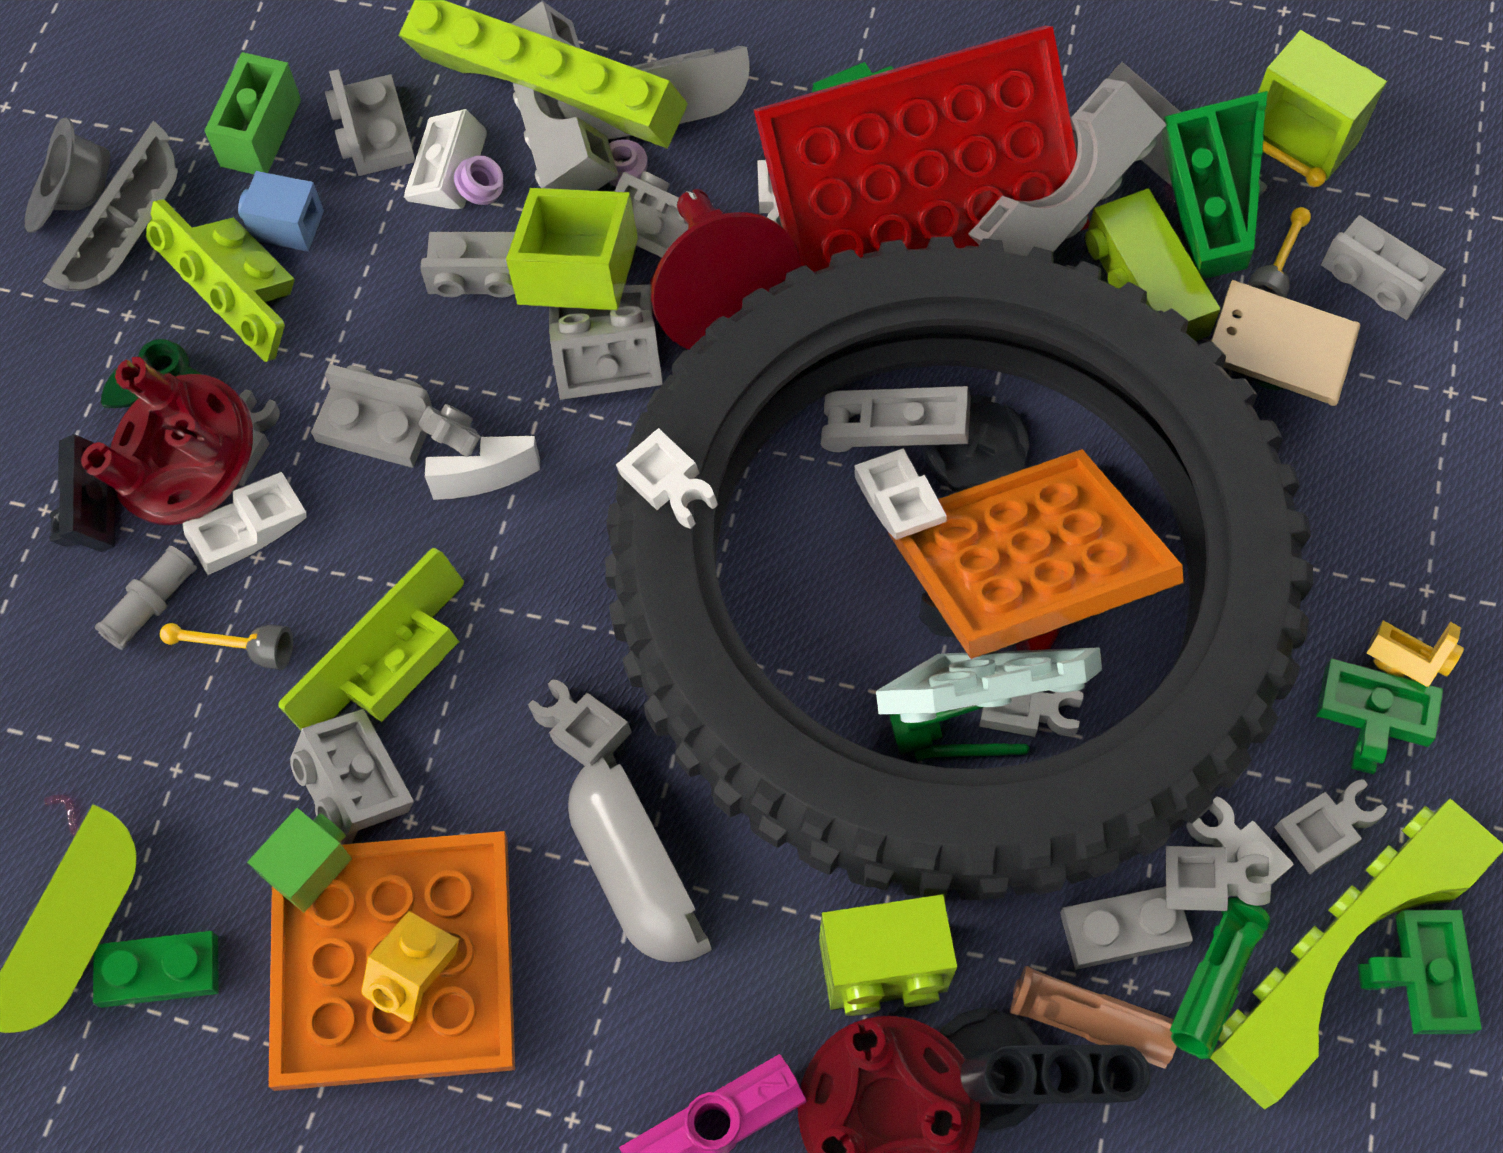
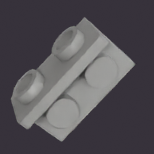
[325,69,415,176]
[614,171,713,258]
[1321,215,1446,320]
[420,232,515,298]
[549,306,663,400]
[311,364,432,468]
[290,709,414,845]

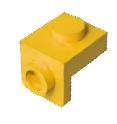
[1367,620,1464,687]
[362,911,459,1022]

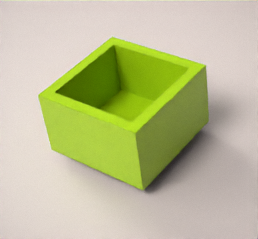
[1258,30,1387,181]
[506,188,638,310]
[819,894,957,1016]

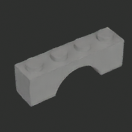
[511,1,619,191]
[968,78,1167,256]

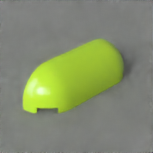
[0,804,136,1033]

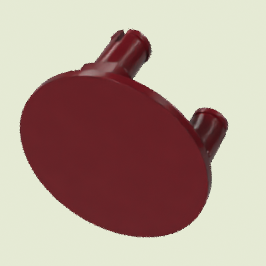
[650,189,802,350]
[81,357,253,525]
[798,1016,981,1153]

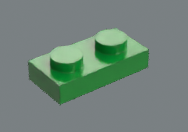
[93,931,219,1008]

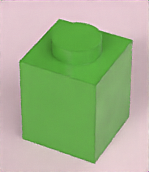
[247,808,352,913]

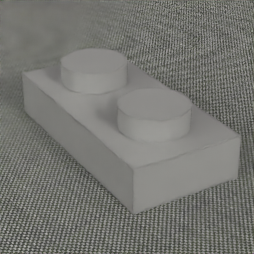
[1060,886,1193,970]

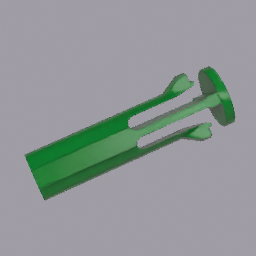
[1170,897,1270,1059]

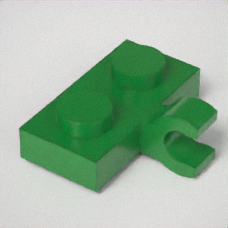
[1316,658,1443,775]
[1357,910,1482,1034]

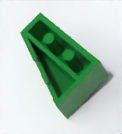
[1160,91,1268,279]

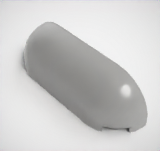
[558,46,749,139]
[42,121,178,291]
[568,751,712,962]

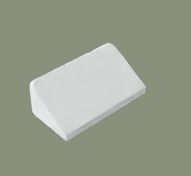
[404,109,487,209]

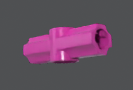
[619,1054,806,1153]

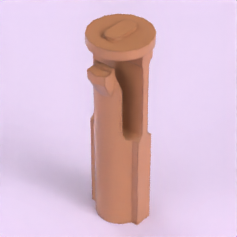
[1010,966,1177,1069]

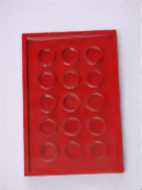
[753,25,1090,273]

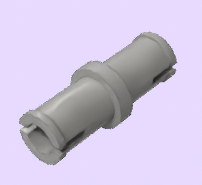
[95,546,197,650]

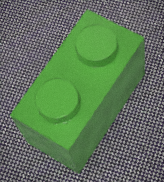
[204,52,301,174]

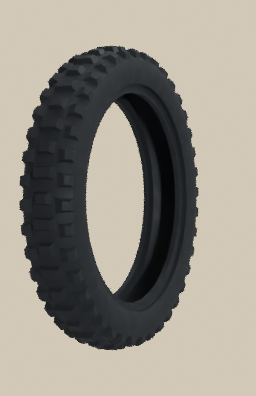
[605,237,1313,900]

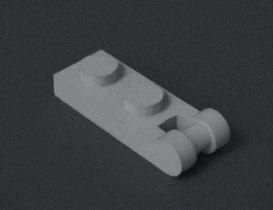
[821,386,971,452]

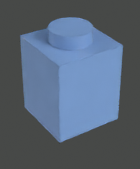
[238,171,324,252]

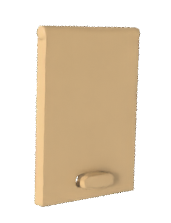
[1211,280,1361,406]

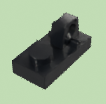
[49,434,115,552]

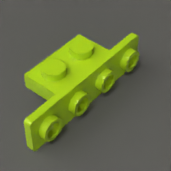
[146,199,295,362]
[278,548,464,731]

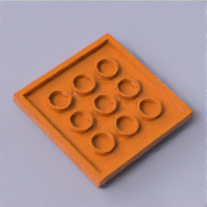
[888,449,1184,659]
[269,831,515,1091]

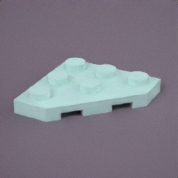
[876,648,1102,723]

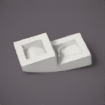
[425,436,540,500]
[854,448,947,540]
[183,472,306,575]

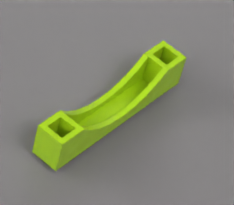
[399,0,688,149]
[1210,798,1503,1109]

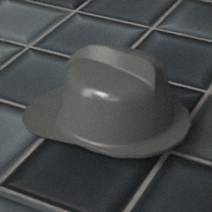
[25,117,111,233]

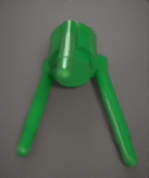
[889,705,1030,762]

